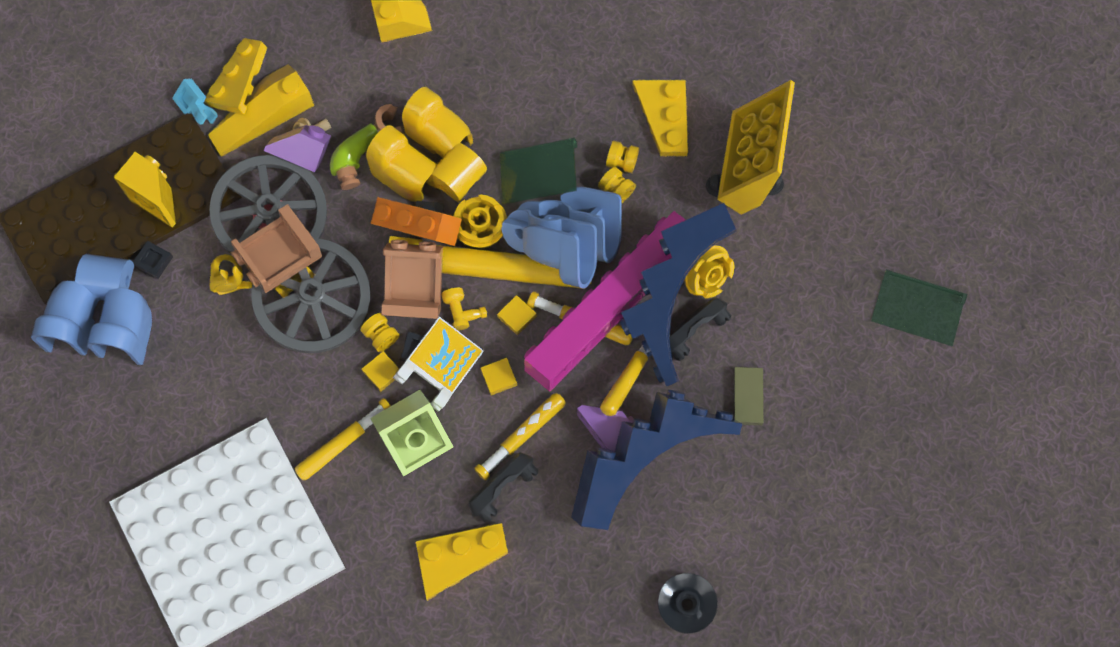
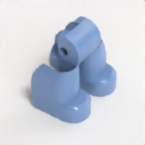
[502,187,622,289]
[31,254,152,365]

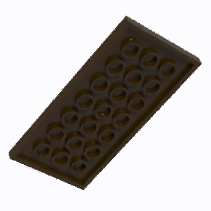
[0,113,242,305]

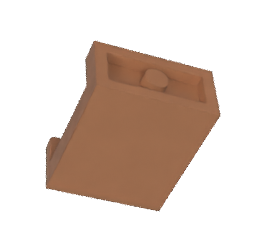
[231,204,322,293]
[382,240,443,319]

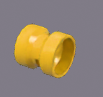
[606,140,639,173]
[598,167,636,203]
[360,313,400,352]

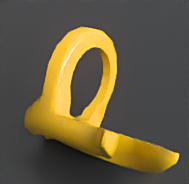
[210,254,252,295]

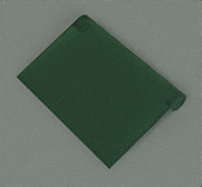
[500,137,577,204]
[871,269,967,346]

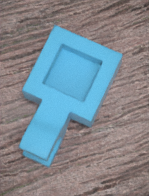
[172,79,218,125]

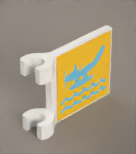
[393,317,484,412]

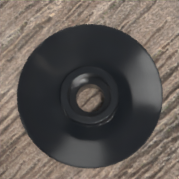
[658,573,718,634]

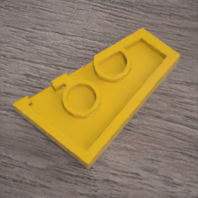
[204,38,267,115]
[632,80,688,156]
[416,523,508,601]

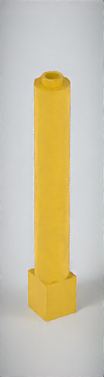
[389,236,591,289]

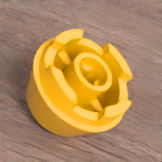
[453,195,507,249]
[684,245,734,298]

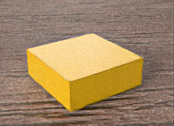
[497,295,537,335]
[362,351,399,392]
[481,358,517,396]

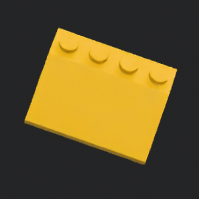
[717,80,795,215]

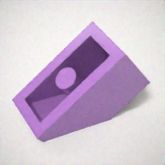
[264,125,331,172]
[577,405,633,451]

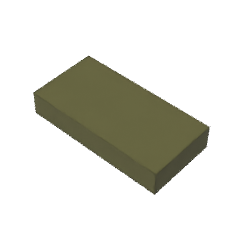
[734,367,764,425]

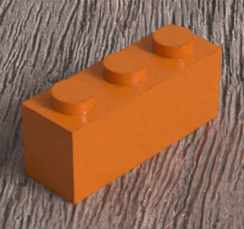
[371,197,462,246]

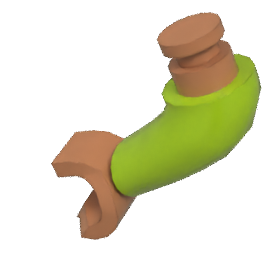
[330,104,402,190]

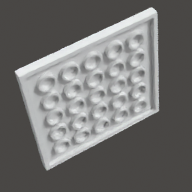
[110,418,345,647]

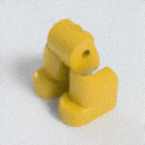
[366,87,487,203]

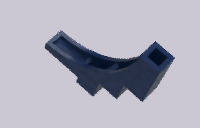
[620,203,737,387]
[571,390,742,530]

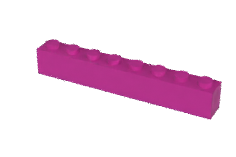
[524,211,686,392]

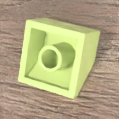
[370,390,453,476]

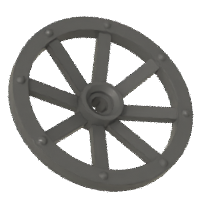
[210,155,327,255]
[251,238,370,353]

